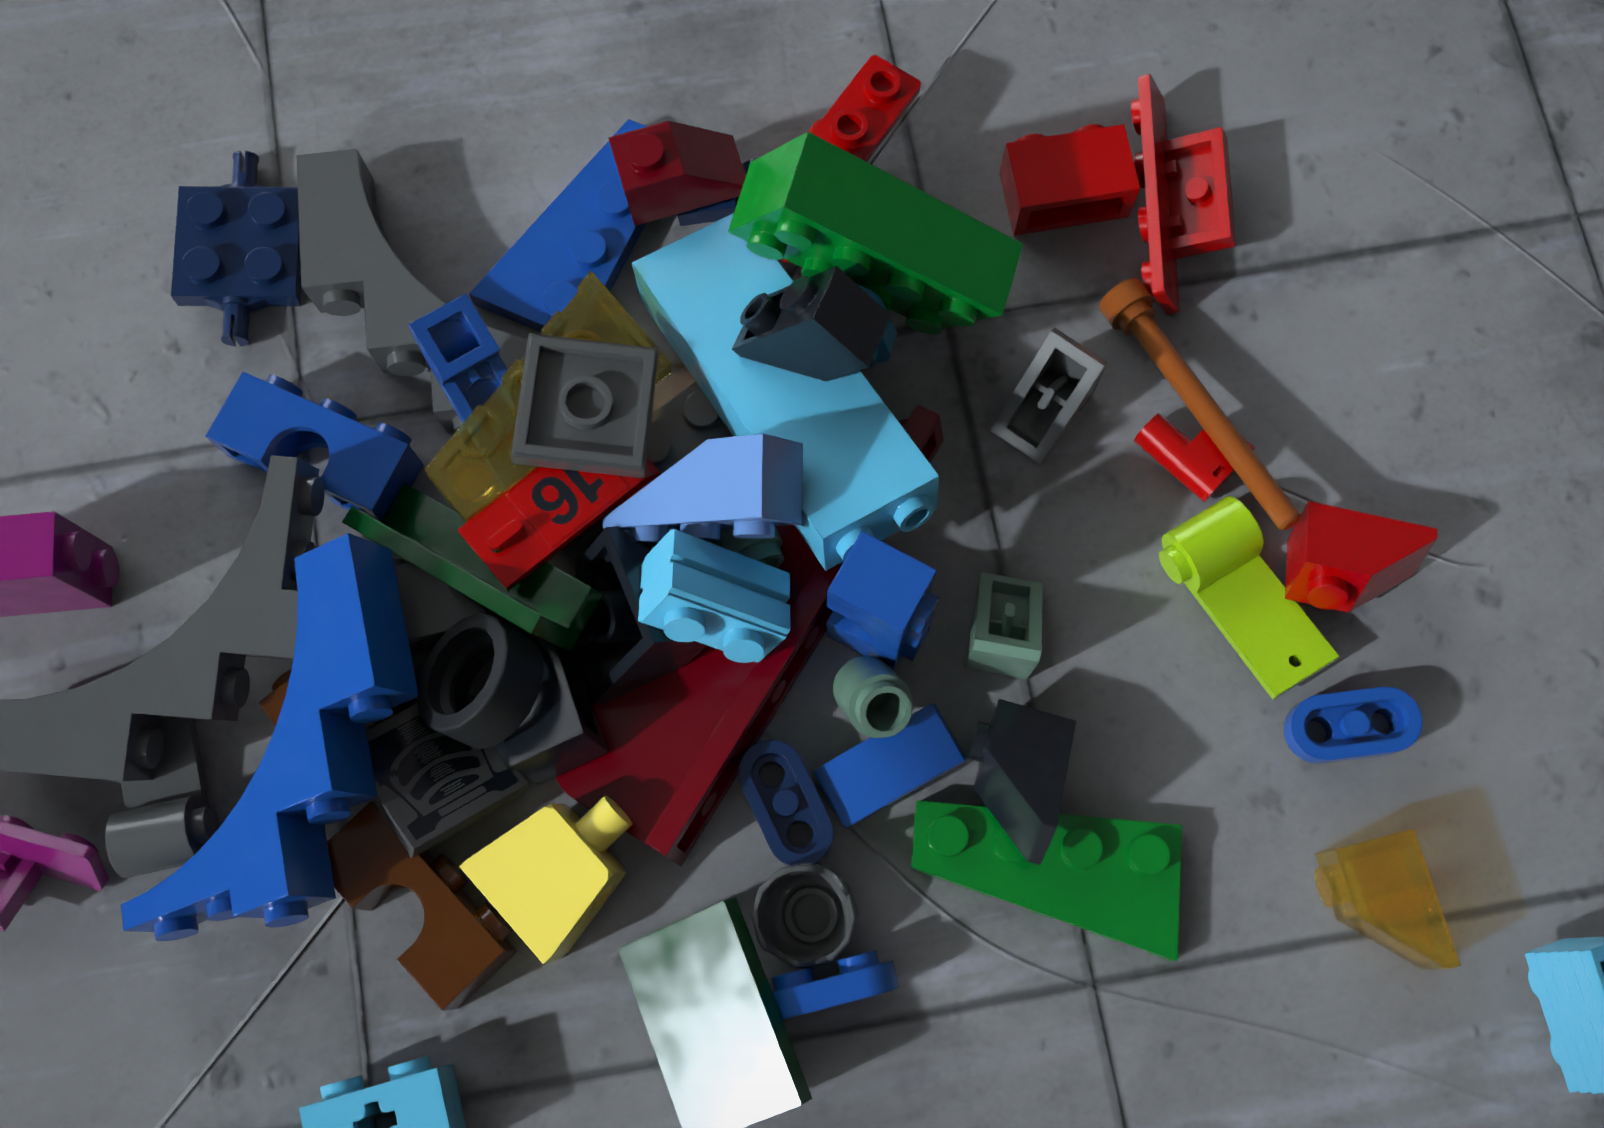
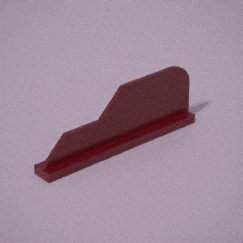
[555,404,944,866]

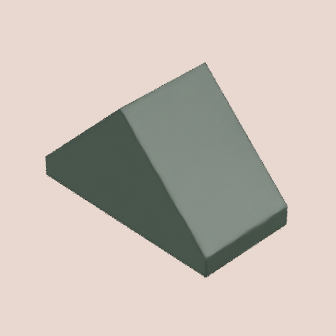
[964,572,1043,680]

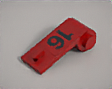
[457,457,662,591]

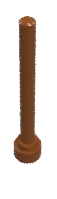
[1099,278,1301,530]

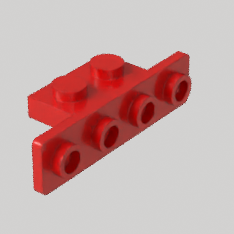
[781,55,921,263]
[1131,74,1236,315]

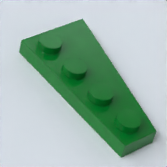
[910,800,1182,962]

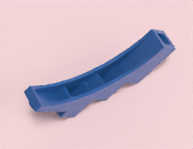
[121,533,419,941]

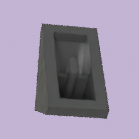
[990,328,1108,465]

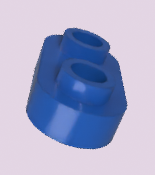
[1284,687,1422,764]
[771,950,900,1019]

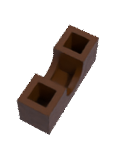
[327,802,518,1011]

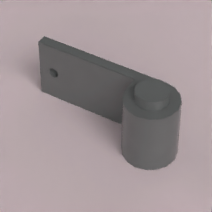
[105,716,220,878]

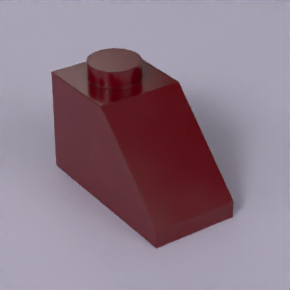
[608,121,746,226]

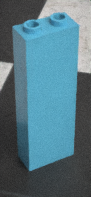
[632,213,939,571]

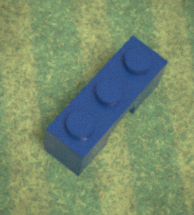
[205,372,424,521]
[826,531,940,670]

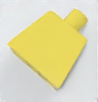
[459,795,632,964]

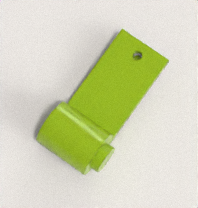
[1159,496,1340,700]

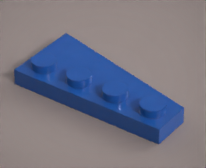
[469,119,647,340]

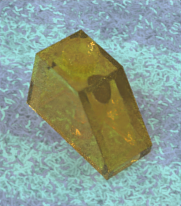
[1314,829,1461,969]

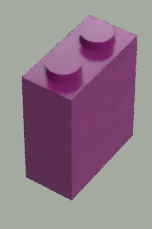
[0,511,120,617]

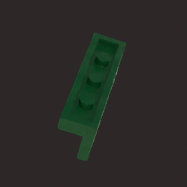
[342,483,603,652]

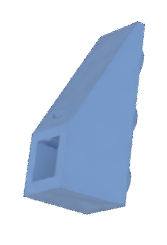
[603,434,803,545]

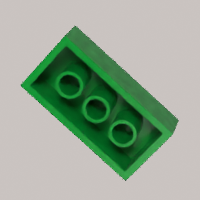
[728,132,1024,334]

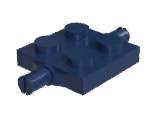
[171,151,302,346]

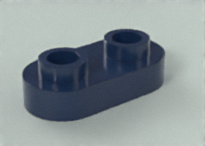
[738,740,833,866]

